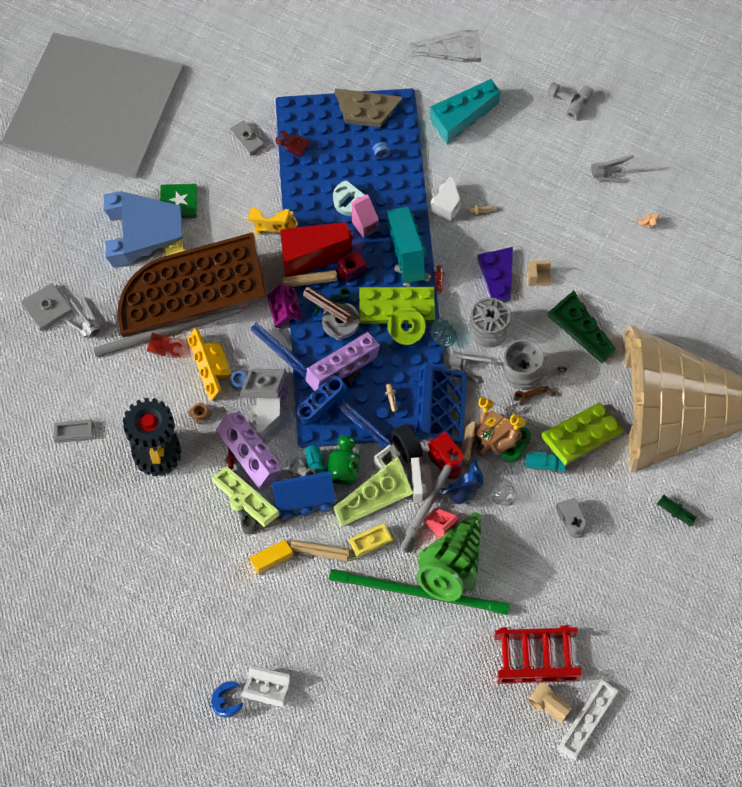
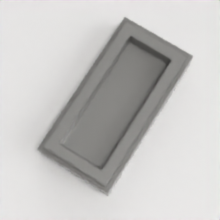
[54,419,94,443]

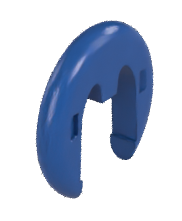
[211,681,244,718]

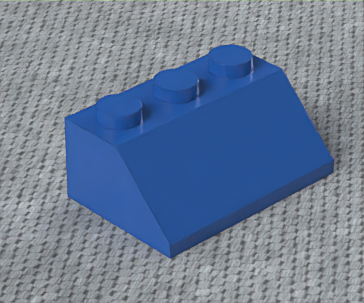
[272,471,336,520]

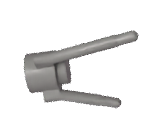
[591,155,634,183]
[65,298,101,338]
[449,351,493,383]

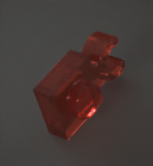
[276,131,309,158]
[147,333,182,358]

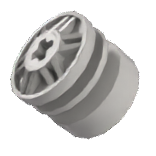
[469,298,510,347]
[504,339,544,389]

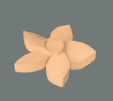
[637,214,659,228]

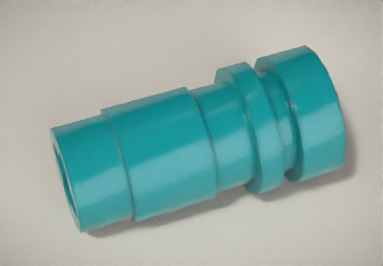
[304,445,328,474]
[525,451,566,473]

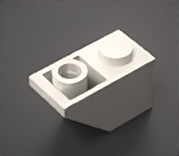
[430,177,460,222]
[253,397,281,440]

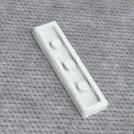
[557,680,619,760]

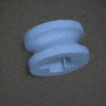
[373,142,390,159]

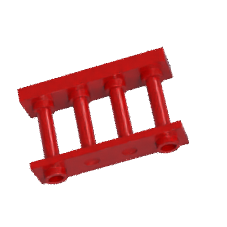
[494,625,582,684]

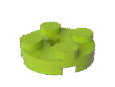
[388,307,426,345]

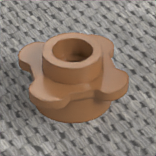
[189,403,212,424]

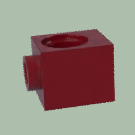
[337,250,367,283]

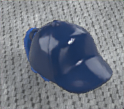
[438,460,483,504]

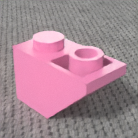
[352,195,379,238]

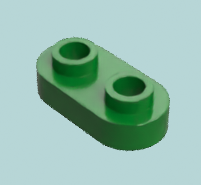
[501,427,531,462]

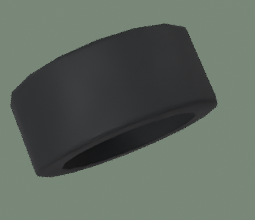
[391,424,423,463]

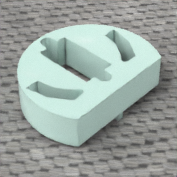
[333,180,365,216]

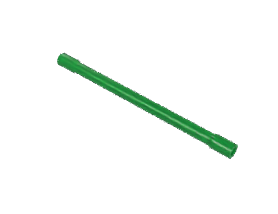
[329,569,510,615]

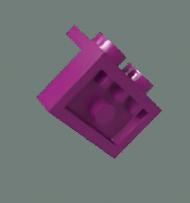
[267,284,302,328]

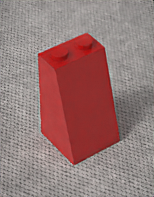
[280,222,353,277]

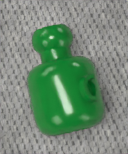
[327,436,360,485]

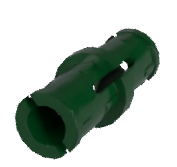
[657,494,697,527]

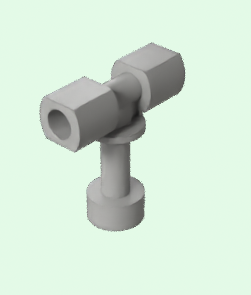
[547,82,593,120]

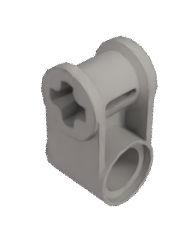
[556,497,586,538]

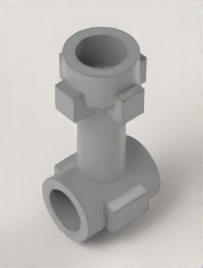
[288,459,316,478]

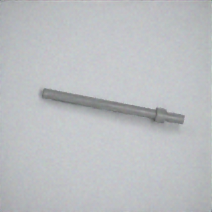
[399,449,462,553]

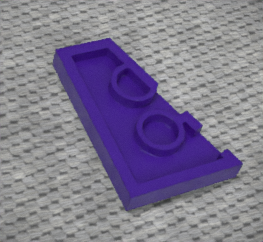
[477,247,513,302]

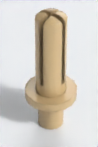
[467,205,495,216]
[385,384,398,412]

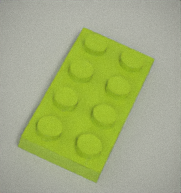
[359,287,435,324]
[541,402,624,465]

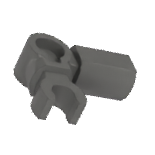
[238,509,279,534]

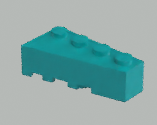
[429,79,500,144]
[386,207,427,283]

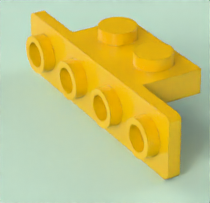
[188,328,232,401]

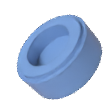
[230,370,247,390]

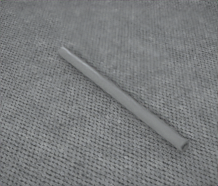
[93,307,240,357]

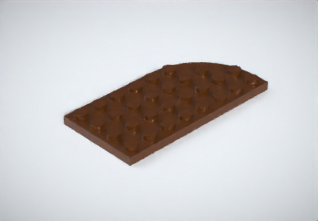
[118,232,267,338]

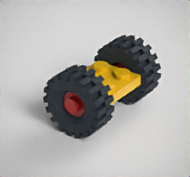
[123,398,181,476]

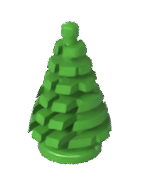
[417,512,482,601]

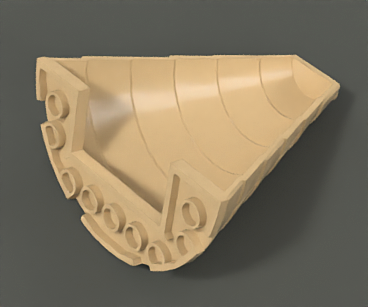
[624,325,742,472]

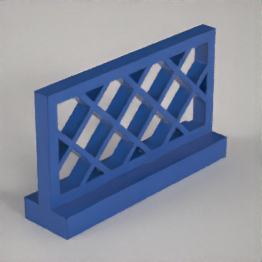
[415,362,467,444]

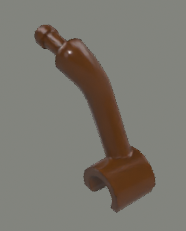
[513,386,555,405]

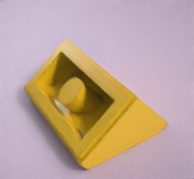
[249,540,294,575]

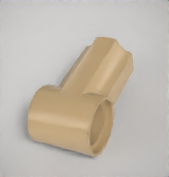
[528,683,572,723]

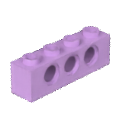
[306,332,380,391]
[216,412,283,488]

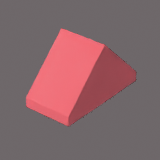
[423,507,459,538]

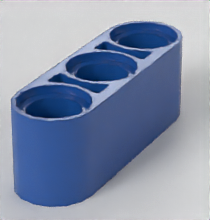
[297,376,347,424]

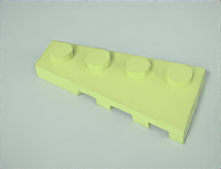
[333,457,413,526]

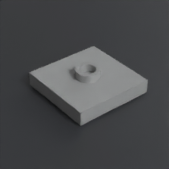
[21,283,73,331]
[240,369,287,398]

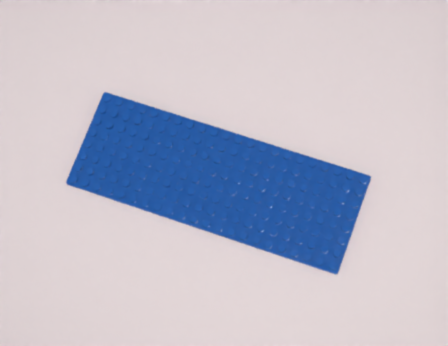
[276,88,452,448]

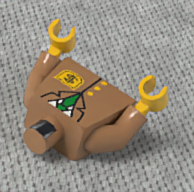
[474,397,526,457]

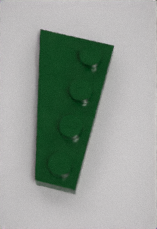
[547,290,616,364]

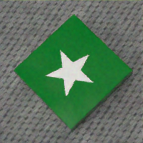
[160,184,197,218]

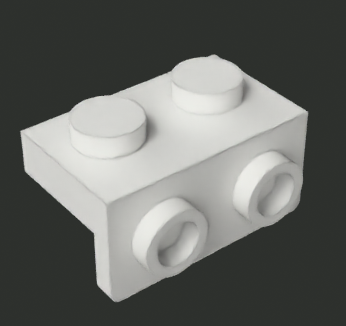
[242,665,290,707]

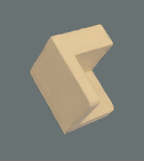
[527,260,551,286]

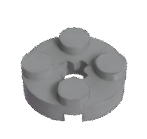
[322,302,359,340]

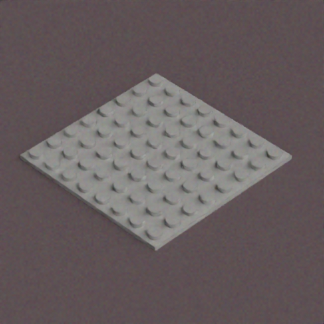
[1,33,183,178]

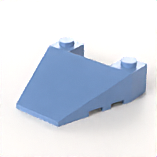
[104,191,183,268]

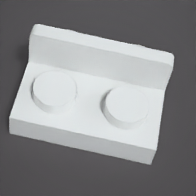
[410,458,432,504]

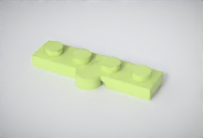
[212,466,279,527]

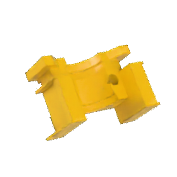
[248,207,298,235]

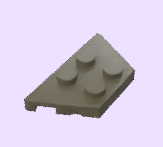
[335,88,402,128]

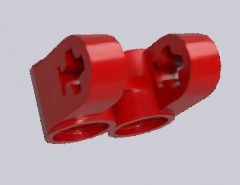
[427,432,463,480]

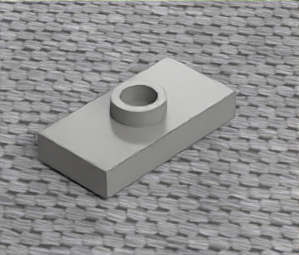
[229,120,264,156]

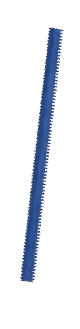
[250,322,393,448]

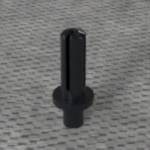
[343,369,363,388]

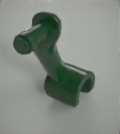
[314,287,350,313]

